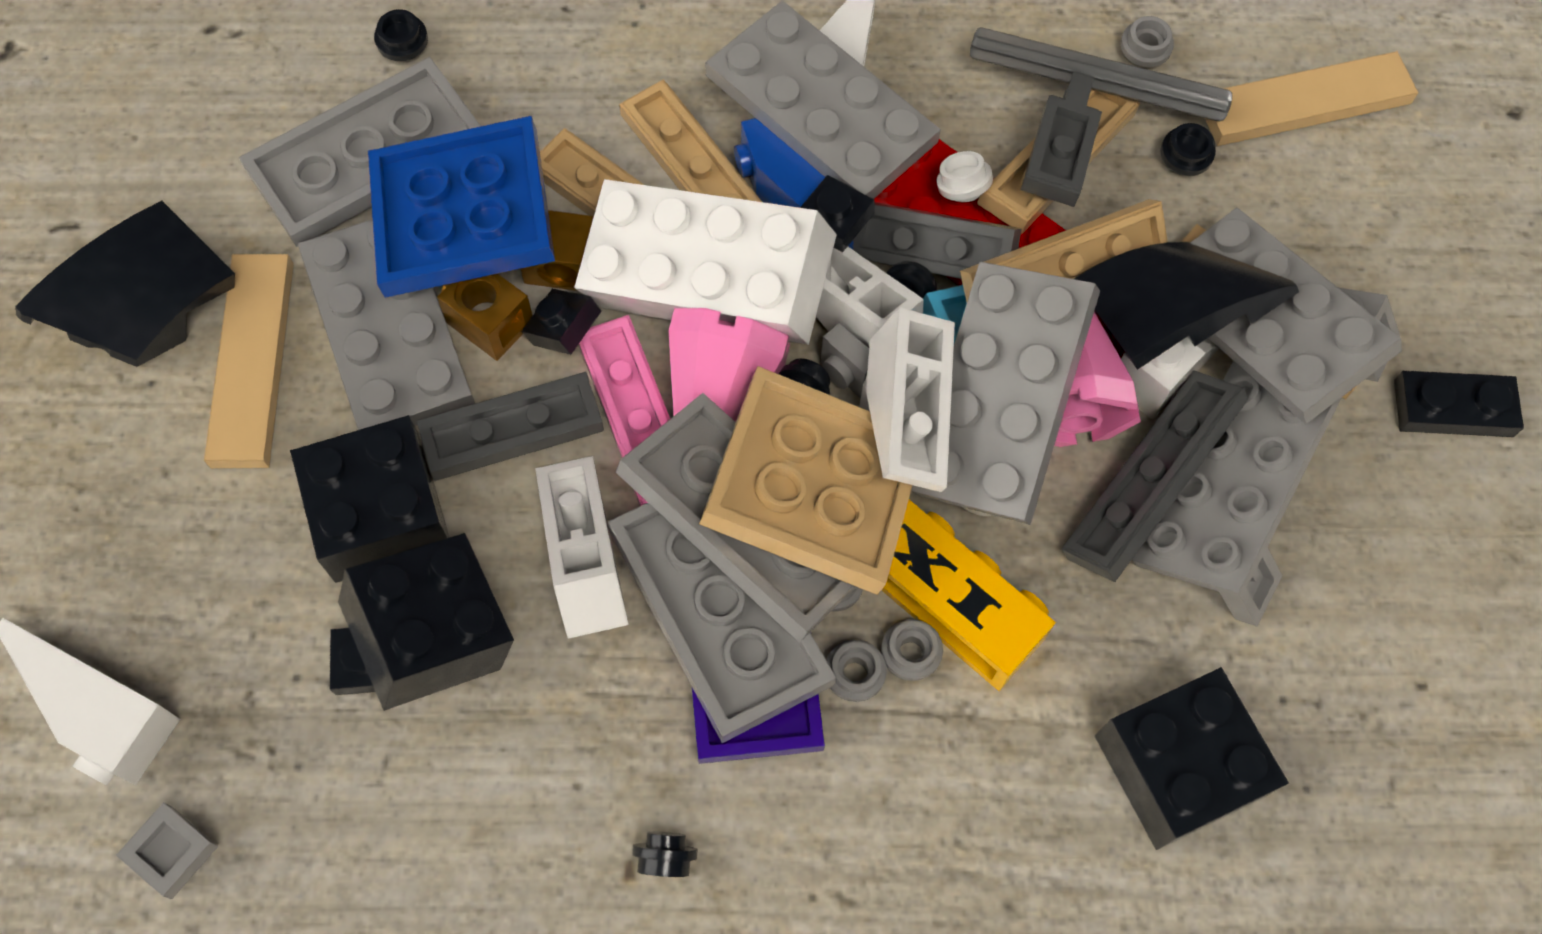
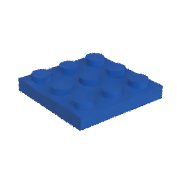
[368,116,555,298]

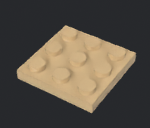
[699,366,912,595]

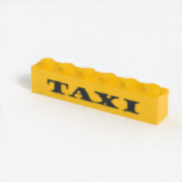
[882,499,1056,691]

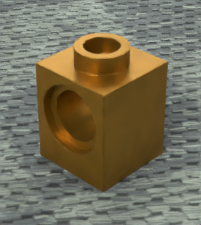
[521,210,594,291]
[437,274,533,361]

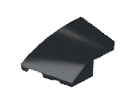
[15,200,235,367]
[1074,242,1299,370]

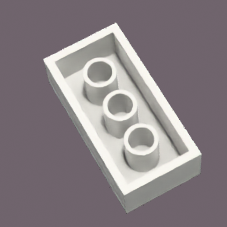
[574,179,837,345]

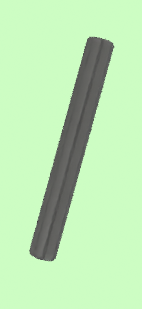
[970,27,1232,122]

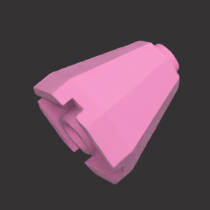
[668,308,790,422]
[1054,312,1141,447]

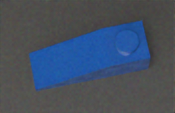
[734,118,854,250]

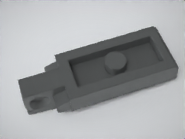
[1020,71,1102,207]

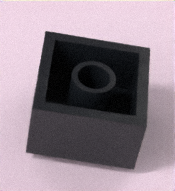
[290,415,450,583]
[338,533,514,711]
[1095,667,1289,850]

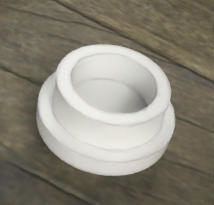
[937,151,993,202]

